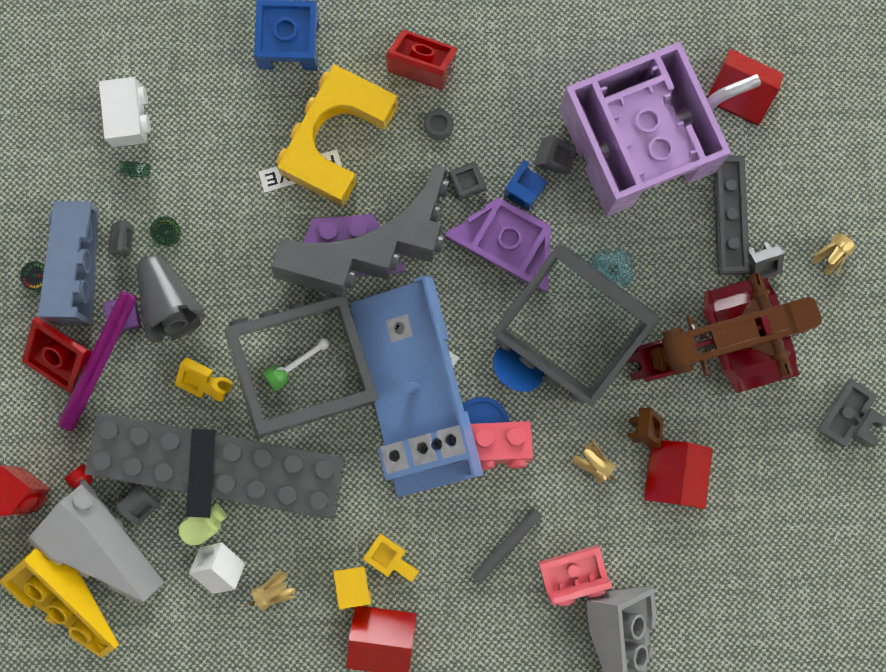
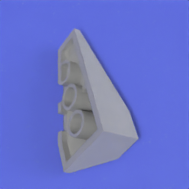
[28,485,164,604]
[586,587,656,672]

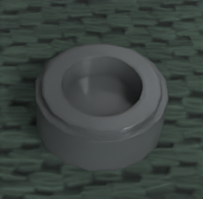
[424,109,454,141]

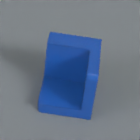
[503,160,547,211]

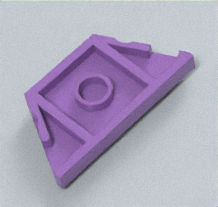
[444,197,551,293]
[302,214,405,277]

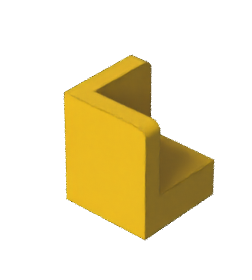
[333,566,372,610]

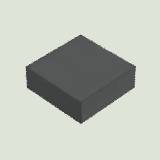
[448,161,487,201]

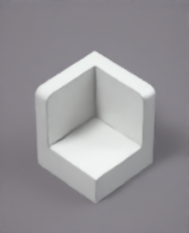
[189,543,245,594]

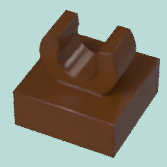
[627,407,664,449]

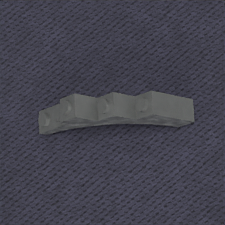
[271,165,450,297]

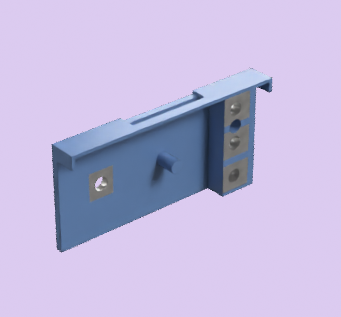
[350,276,484,497]

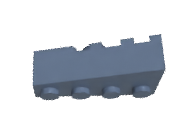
[37,201,99,326]

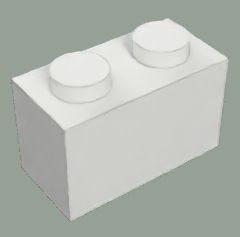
[99,77,151,147]

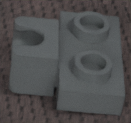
[816,379,886,447]

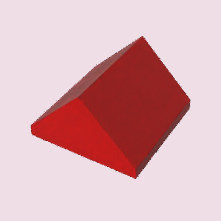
[386,29,458,90]
[706,49,783,126]
[21,317,92,394]
[644,440,713,509]
[346,606,417,672]

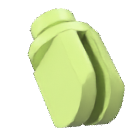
[179,503,227,545]

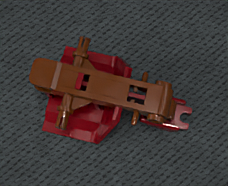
[626,273,822,393]

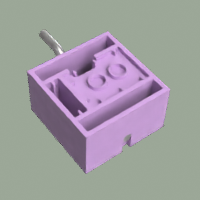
[559,42,761,217]

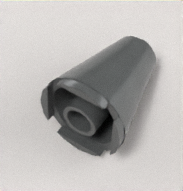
[136,255,205,342]

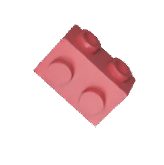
[471,421,533,470]
[538,545,612,606]

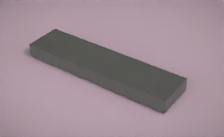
[713,156,750,275]

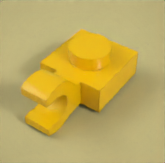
[175,357,233,402]
[363,533,420,582]

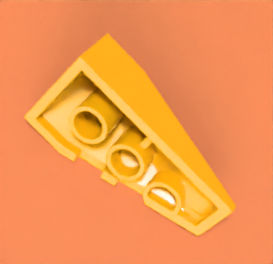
[0,547,119,658]

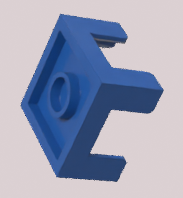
[254,0,320,71]

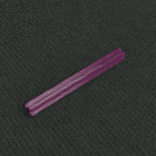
[58,291,137,431]

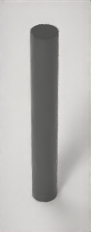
[471,508,543,584]

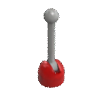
[64,464,123,527]

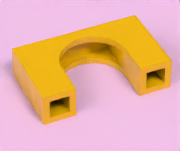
[276,64,398,207]

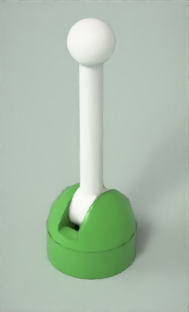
[261,338,330,392]

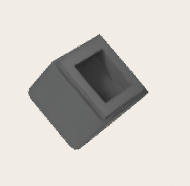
[534,136,576,175]
[108,220,134,256]

